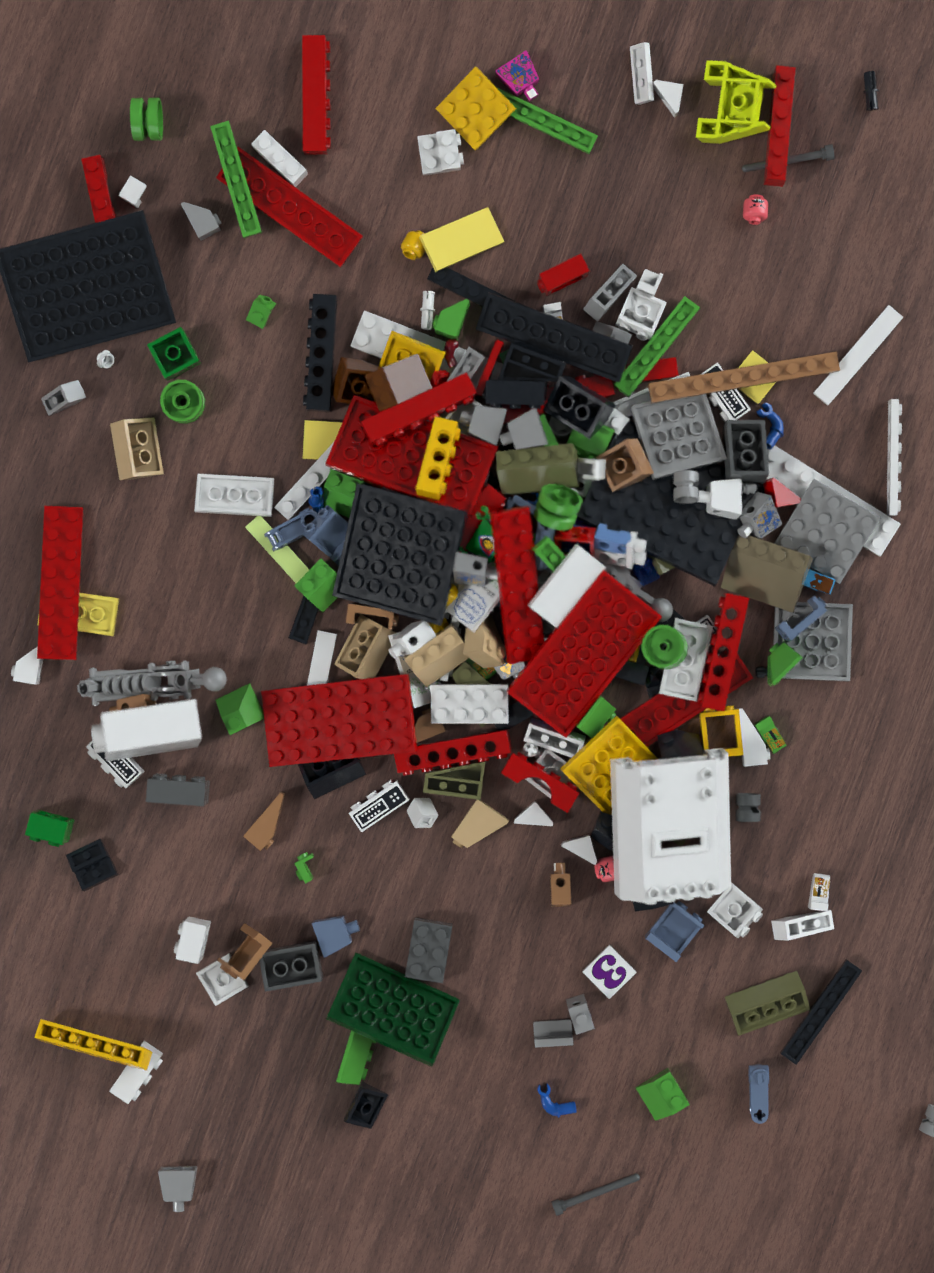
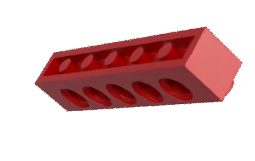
[697,593,749,712]
[394,729,512,776]

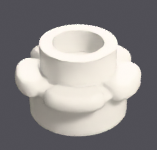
[97,350,115,368]

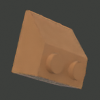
[596,439,654,492]

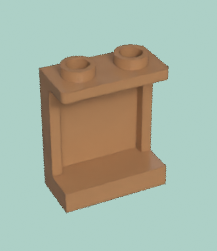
[346,604,399,630]
[217,923,272,980]

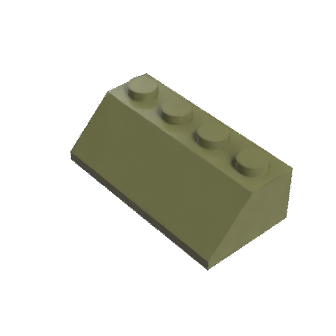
[496,443,579,495]
[725,971,810,1036]

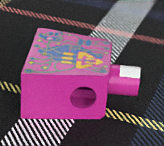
[496,51,539,101]

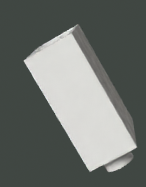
[91,699,202,761]

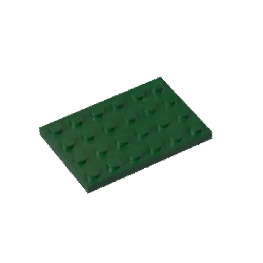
[326,953,460,1067]

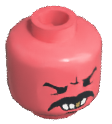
[743,194,768,225]
[595,856,614,882]

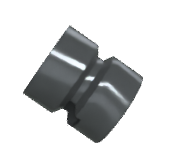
[736,793,761,822]

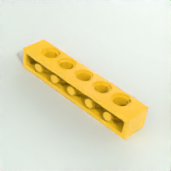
[34,1019,153,1071]

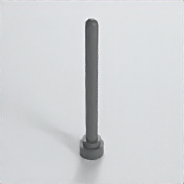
[742,144,835,172]
[551,1174,640,1216]

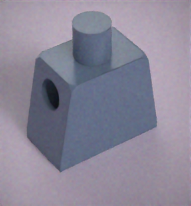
[312,916,360,958]

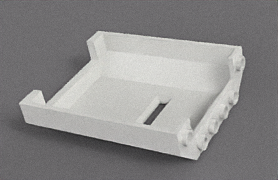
[610,748,731,905]

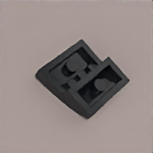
[66,839,118,891]

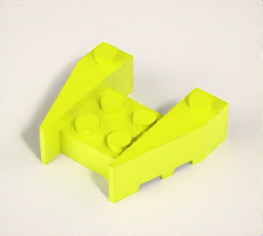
[696,60,776,144]

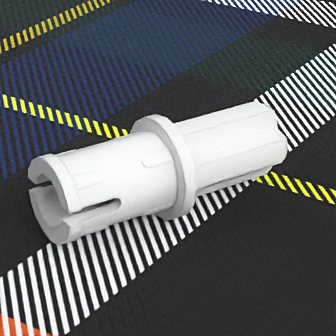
[420,291,435,330]
[523,742,538,757]

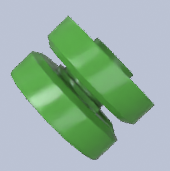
[130,97,163,141]
[160,380,205,424]
[533,484,582,530]
[642,625,688,669]

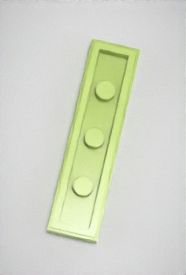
[245,516,310,583]

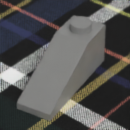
[583,264,637,322]

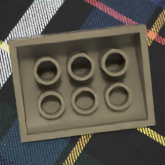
[721,535,813,613]

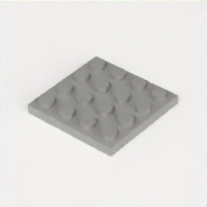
[630,394,727,480]
[774,479,881,584]
[773,602,853,681]

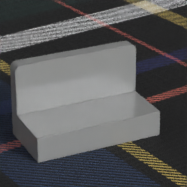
[533,1019,573,1048]

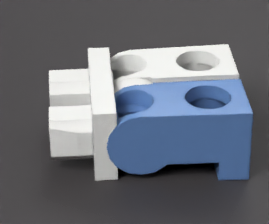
[594,523,646,569]

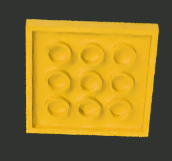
[560,716,659,815]

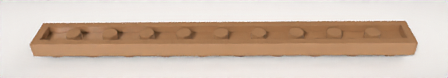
[648,352,840,404]

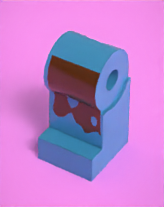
[803,569,836,595]

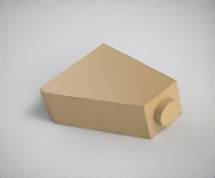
[451,799,509,848]

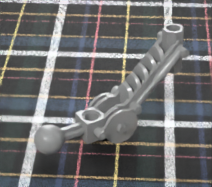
[537,563,673,622]
[77,660,227,706]

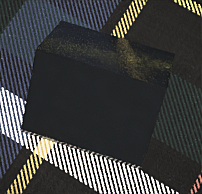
[343,1081,388,1129]

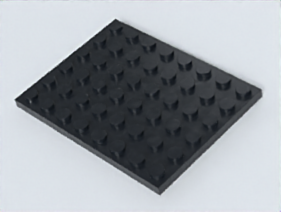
[0,210,176,363]
[576,420,760,587]

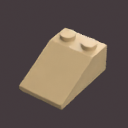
[463,614,506,668]

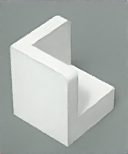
[119,176,147,208]
[636,269,663,296]
[407,798,438,828]

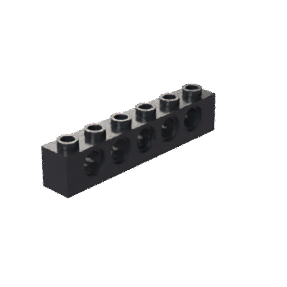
[303,294,337,412]

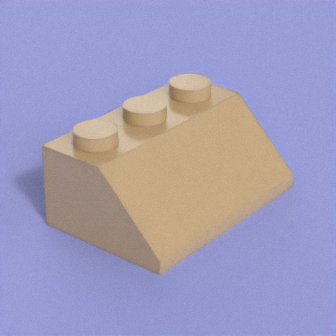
[110,418,164,480]
[334,614,396,679]
[404,623,469,687]

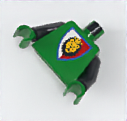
[459,506,496,564]

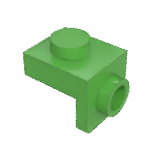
[246,295,276,329]
[294,852,314,884]

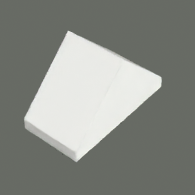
[653,80,683,117]
[577,458,606,480]
[514,801,553,826]
[561,834,597,865]

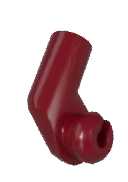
[443,339,459,369]

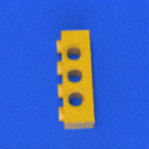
[416,417,461,500]

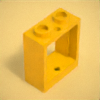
[699,705,743,757]

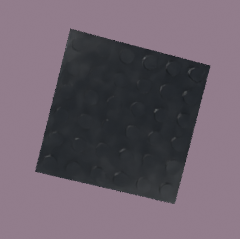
[332,483,468,625]

